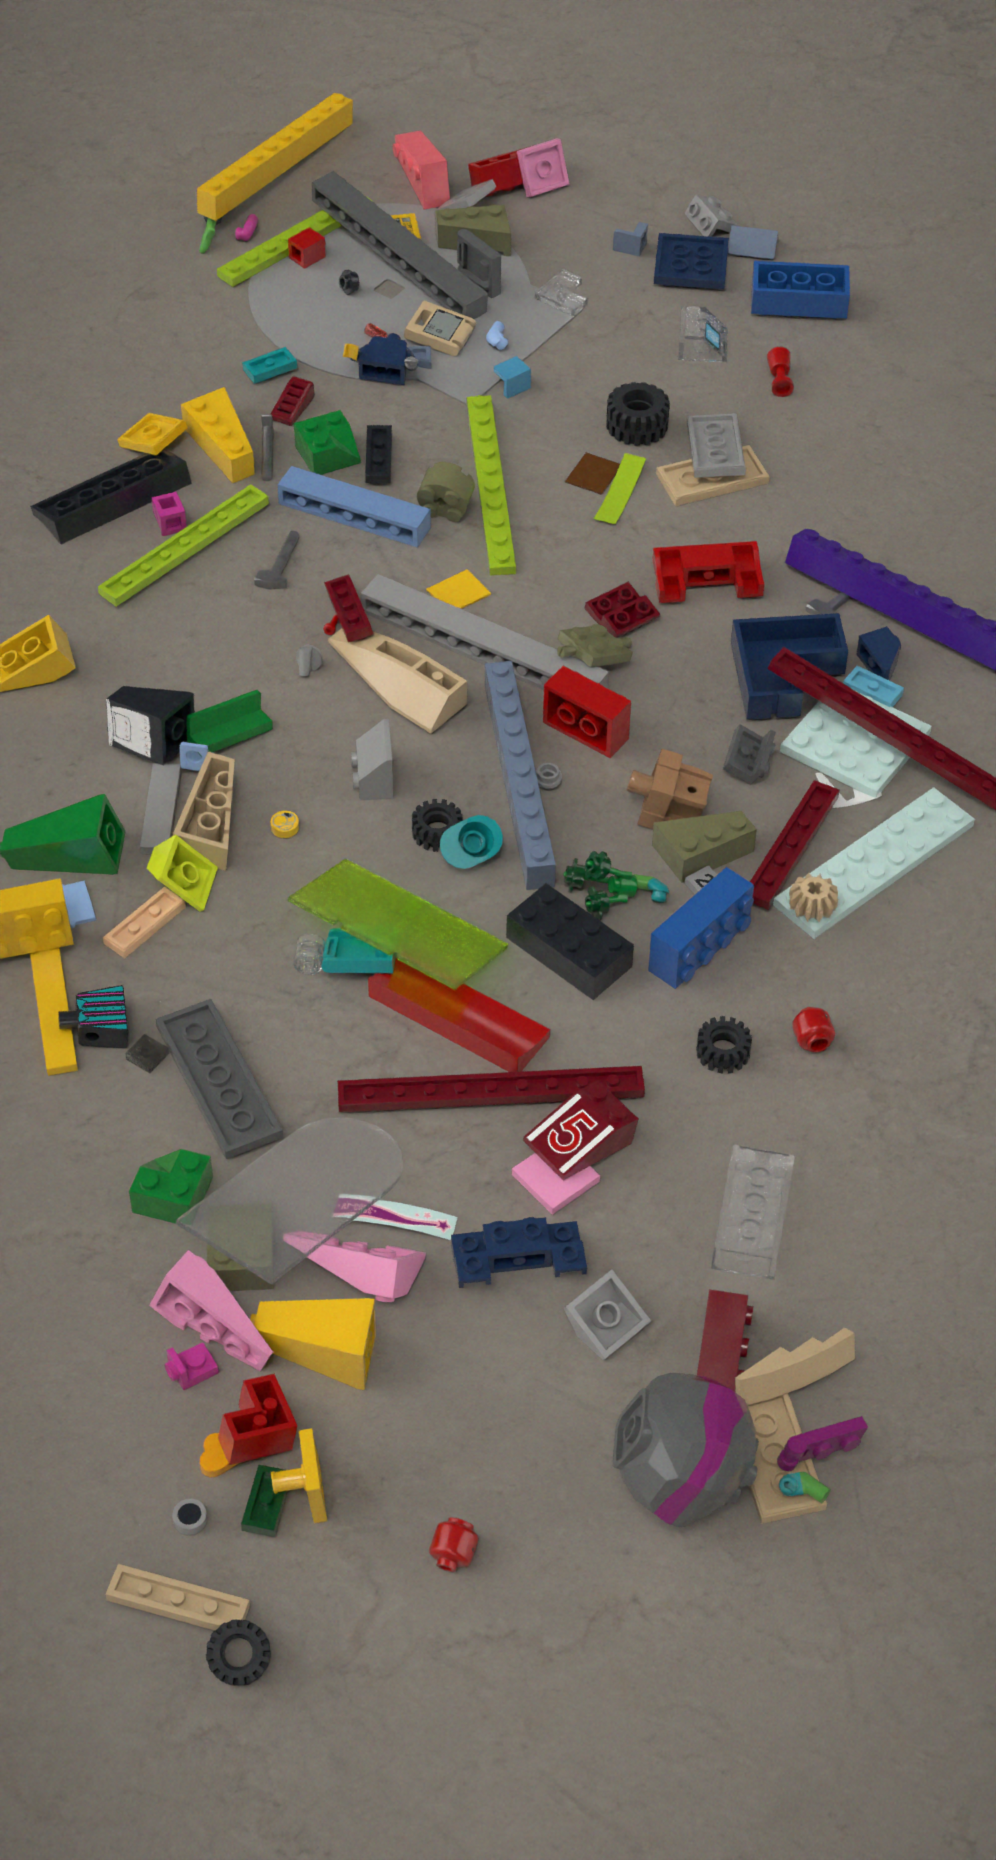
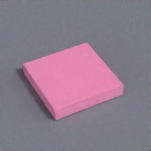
[517,138,569,197]
[512,1153,600,1215]

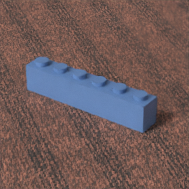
[278,466,431,548]

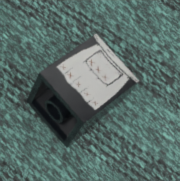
[106,686,195,766]

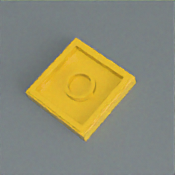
[117,413,188,455]

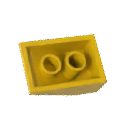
[0,615,76,692]

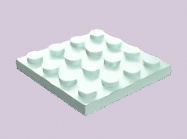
[780,691,932,799]

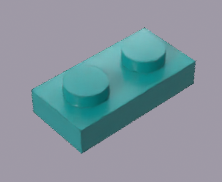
[242,347,298,384]

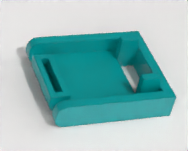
[321,928,399,973]

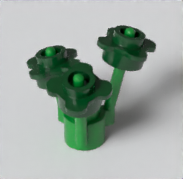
[563,851,637,920]

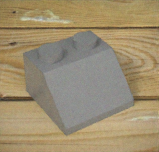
[351,719,393,800]

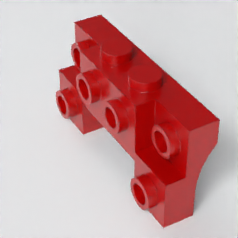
[652,541,765,603]

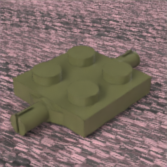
[557,624,633,667]

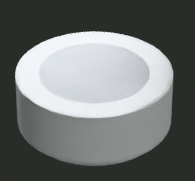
[172,1499,207,1535]

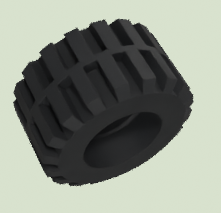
[606,382,670,446]

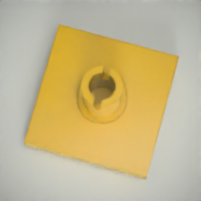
[271,1428,328,1523]

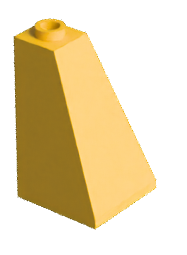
[250,1298,376,1390]

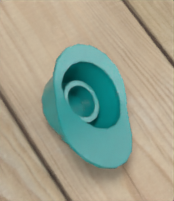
[440,815,503,869]

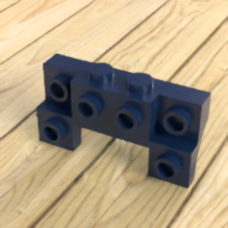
[451,1217,587,1288]

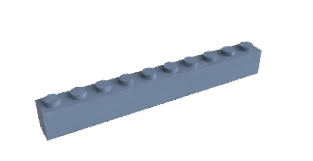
[485,661,556,890]

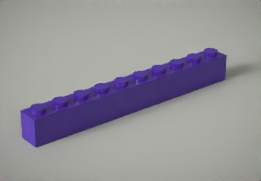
[785,529,996,670]

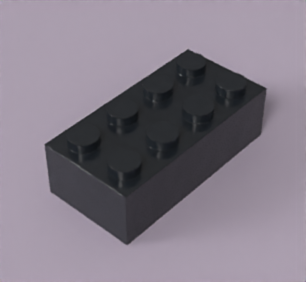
[506,883,634,1000]

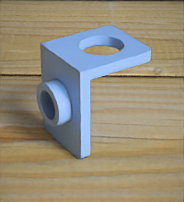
[180,742,215,771]

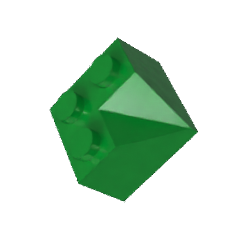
[294,410,361,475]
[129,1149,213,1228]

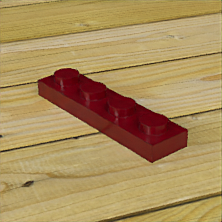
[324,574,373,643]

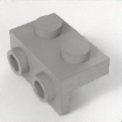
[685,194,738,237]

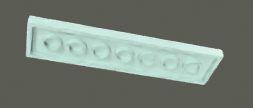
[773,787,975,939]

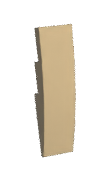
[735,1328,855,1405]

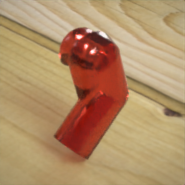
[364,323,388,338]

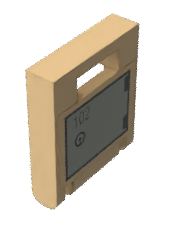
[404,300,476,356]

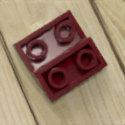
[584,581,660,638]

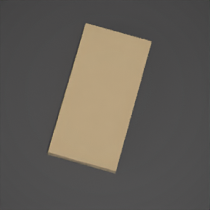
[656,445,770,506]
[747,1393,827,1524]

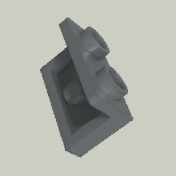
[723,724,776,785]

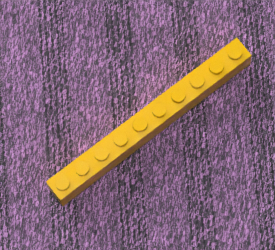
[197,93,353,221]

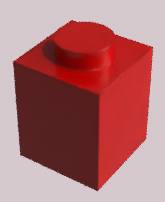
[288,227,326,269]

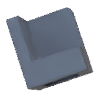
[613,222,648,256]

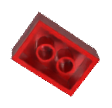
[543,665,631,758]

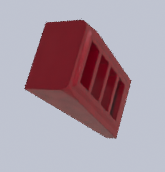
[271,376,314,426]

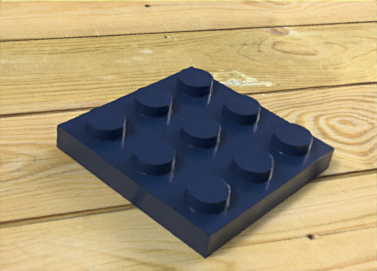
[653,233,729,289]

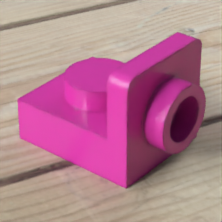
[164,1342,219,1391]

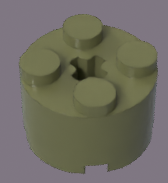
[417,462,475,522]

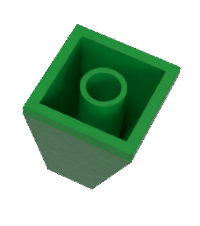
[0,794,126,875]

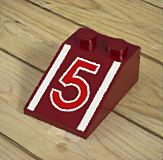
[523,1080,639,1180]

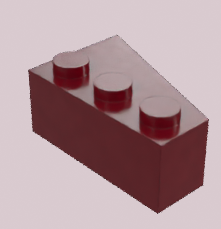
[697,1289,754,1392]

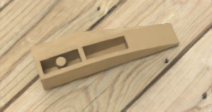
[328,628,467,733]

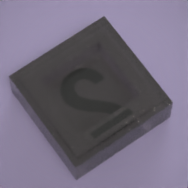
[125,1034,169,1073]

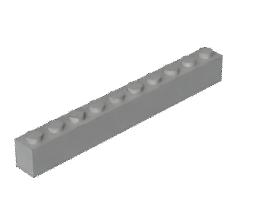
[361,574,609,690]

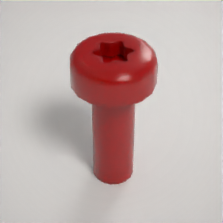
[323,615,339,635]

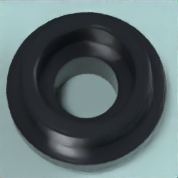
[339,269,360,294]

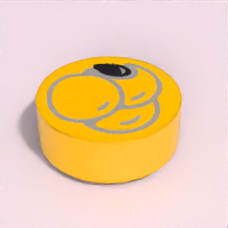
[270,811,299,838]

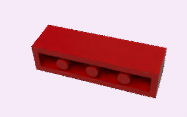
[468,145,534,197]

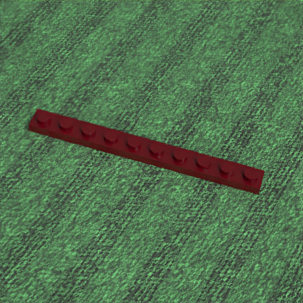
[768,647,996,810]
[337,1066,645,1112]

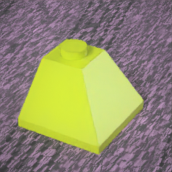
[147,834,218,912]

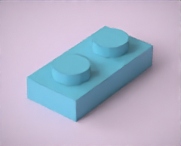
[843,666,904,707]

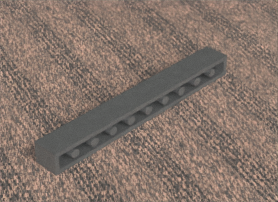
[312,171,488,319]

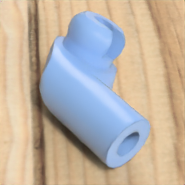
[486,321,508,350]

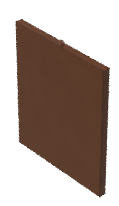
[565,452,620,495]

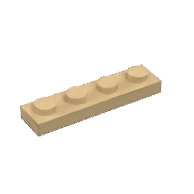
[105,1564,250,1630]

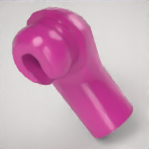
[235,214,258,242]

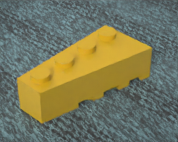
[181,387,255,483]

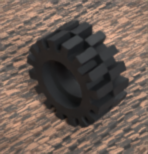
[412,799,463,852]
[696,1016,752,1074]
[206,1619,271,1686]

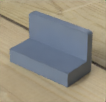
[728,225,779,260]

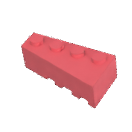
[393,130,450,210]

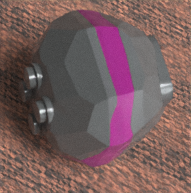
[613,1373,759,1527]

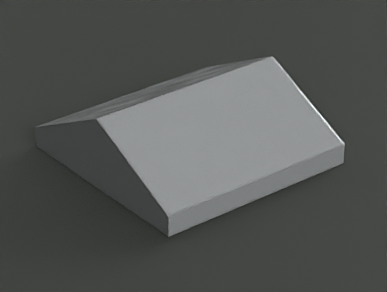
[563,1269,651,1360]

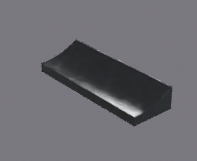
[30,448,192,544]

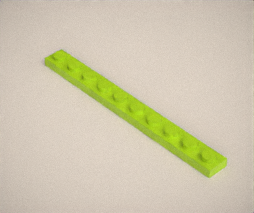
[466,395,516,576]

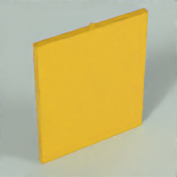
[426,569,491,609]

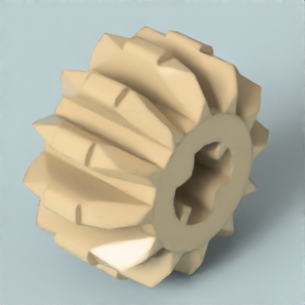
[789,873,839,922]

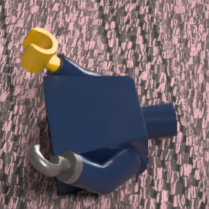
[342,333,418,385]

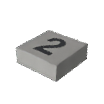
[685,865,717,894]

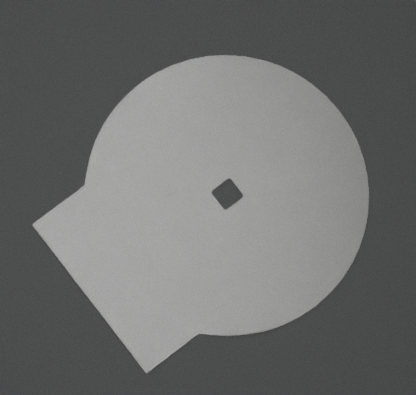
[248,203,583,404]

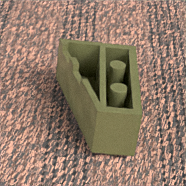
[435,205,511,256]
[652,811,757,883]

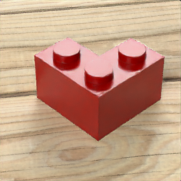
[218,1373,298,1465]

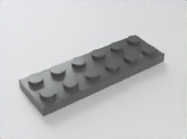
[155,999,283,1159]

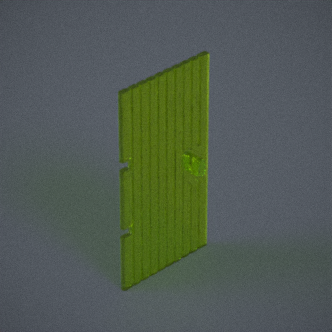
[287,859,509,990]

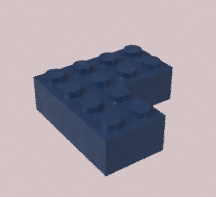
[731,613,848,719]

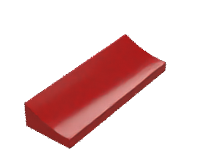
[368,951,551,1072]

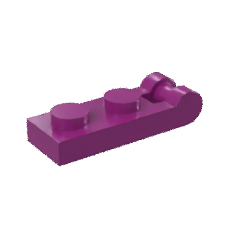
[777,1416,868,1471]

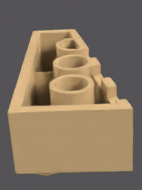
[173,752,235,871]

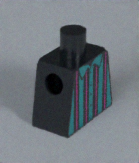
[58,985,128,1049]

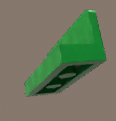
[187,690,273,757]

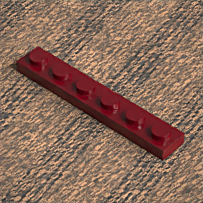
[750,780,840,910]

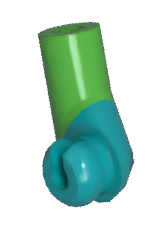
[633,874,669,903]
[779,1471,831,1503]

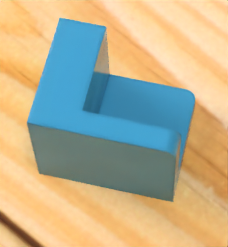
[494,356,531,398]

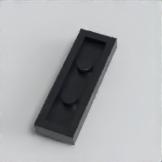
[365,425,392,484]

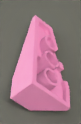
[283,1233,426,1302]
[149,1250,273,1371]

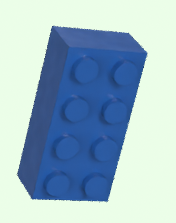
[751,261,850,319]
[648,867,754,989]

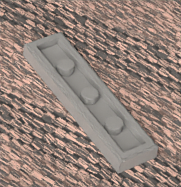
[140,763,181,854]

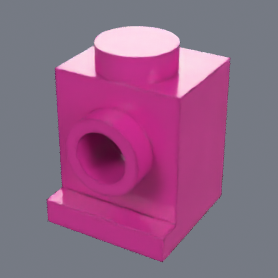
[152,492,187,536]

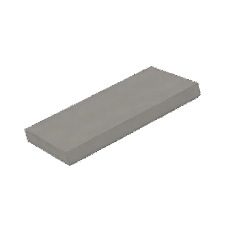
[687,413,745,478]

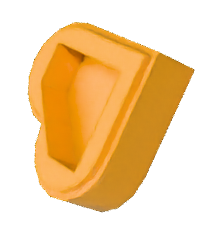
[199,1433,239,1477]

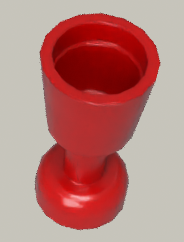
[767,347,794,397]

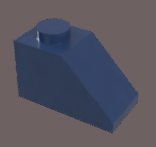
[856,626,901,681]

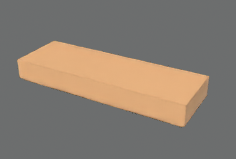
[103,887,186,959]

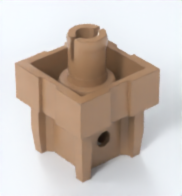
[627,749,713,829]

